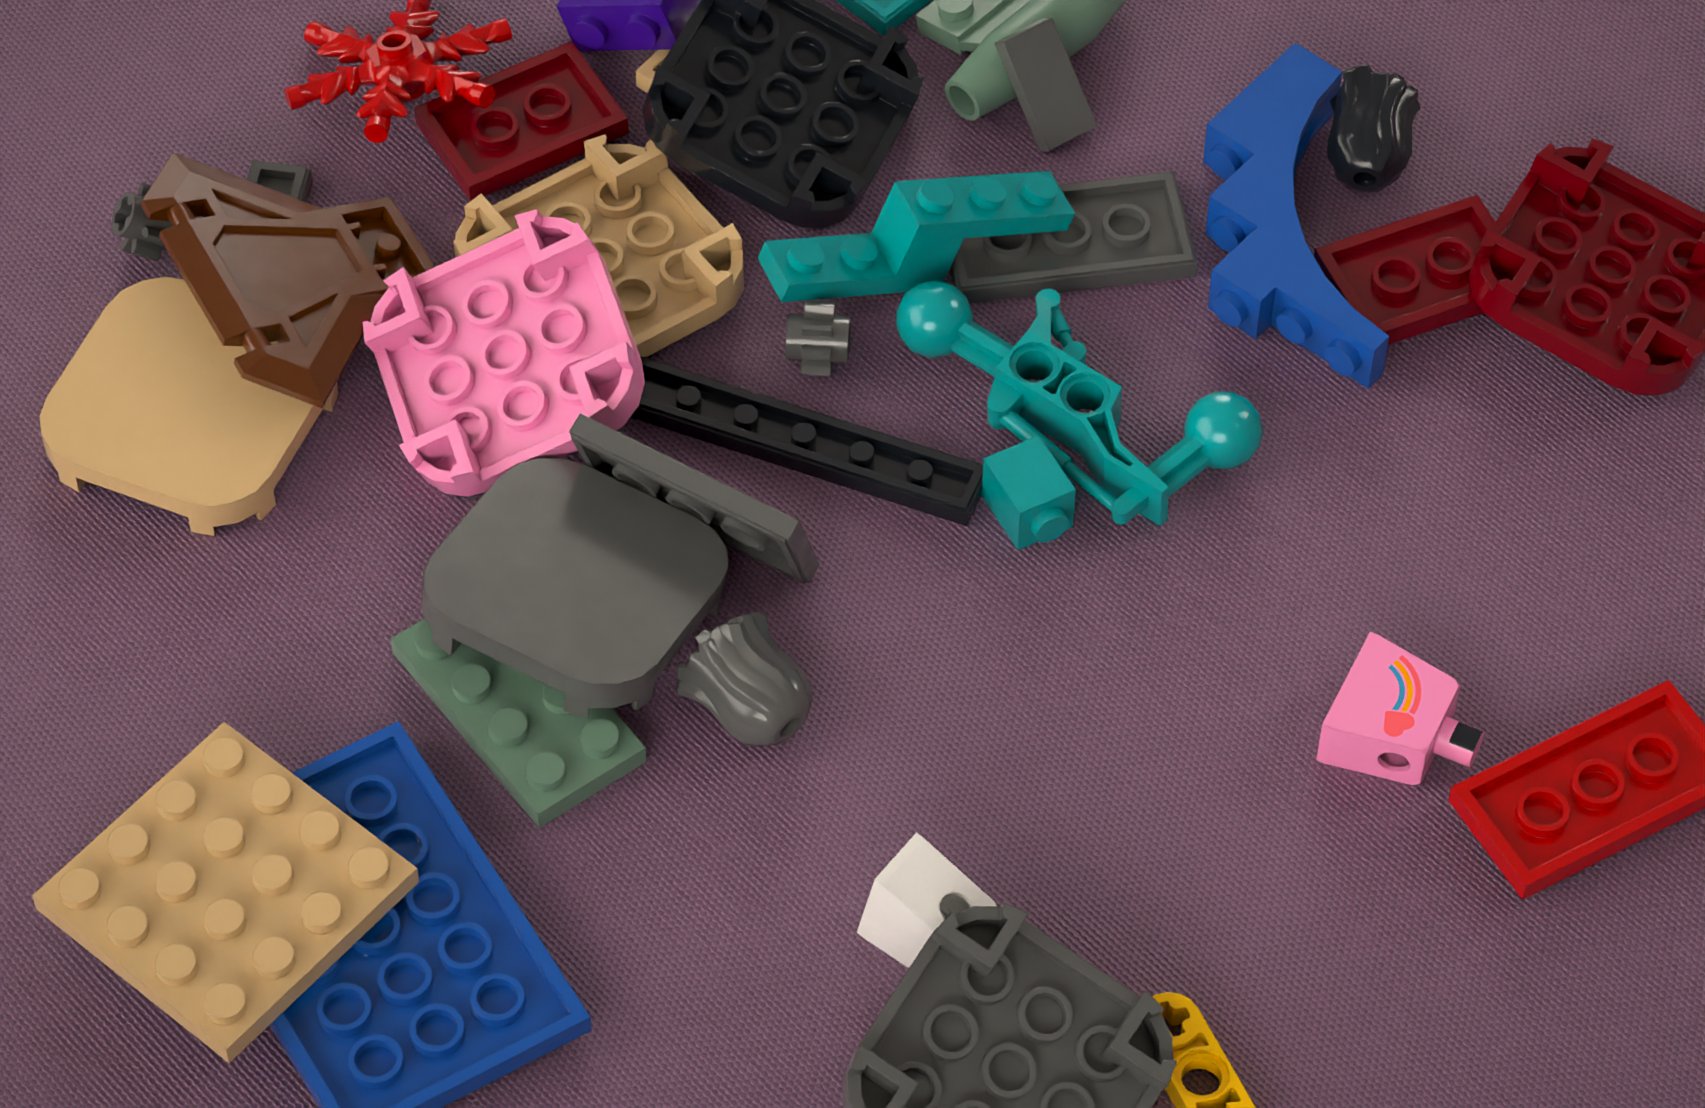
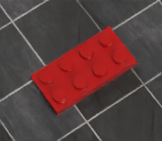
[1448,680,1705,900]

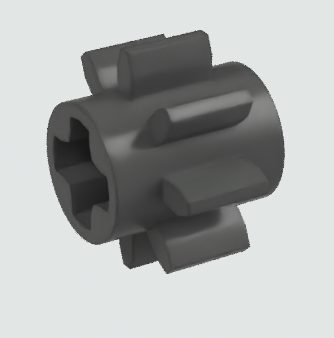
[112,183,172,261]
[785,300,851,377]

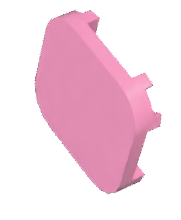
[362,209,645,497]

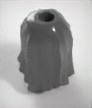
[676,612,812,746]

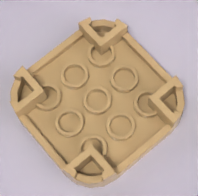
[453,134,744,357]
[39,277,339,536]

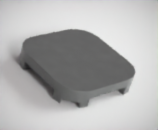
[421,458,729,719]
[842,903,1177,1108]

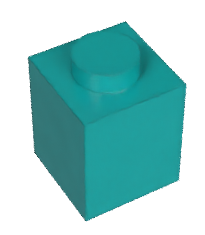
[982,435,1076,550]

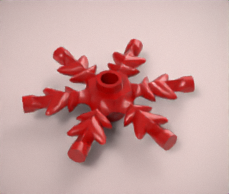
[284,0,512,143]

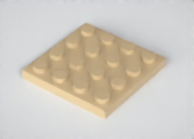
[32,722,419,1063]

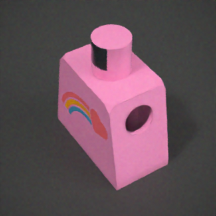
[1316,632,1484,785]

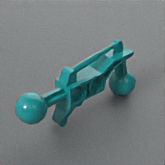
[895,280,1264,526]

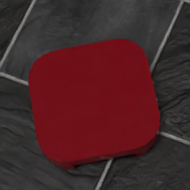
[1468,138,1705,396]

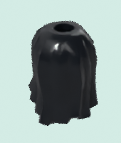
[1327,64,1421,192]

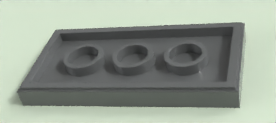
[950,171,1198,304]
[569,413,820,583]

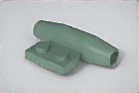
[916,0,1127,121]

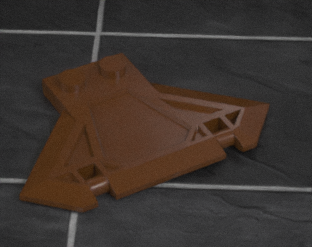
[141,152,435,408]

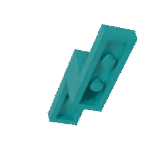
[758,171,1075,302]

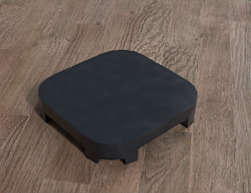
[642,0,924,228]

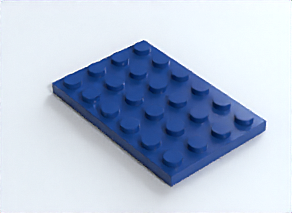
[270,721,592,1108]

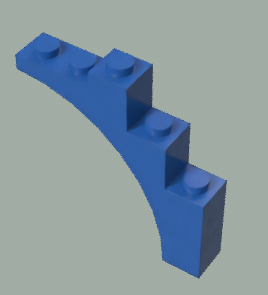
[1203,43,1389,389]

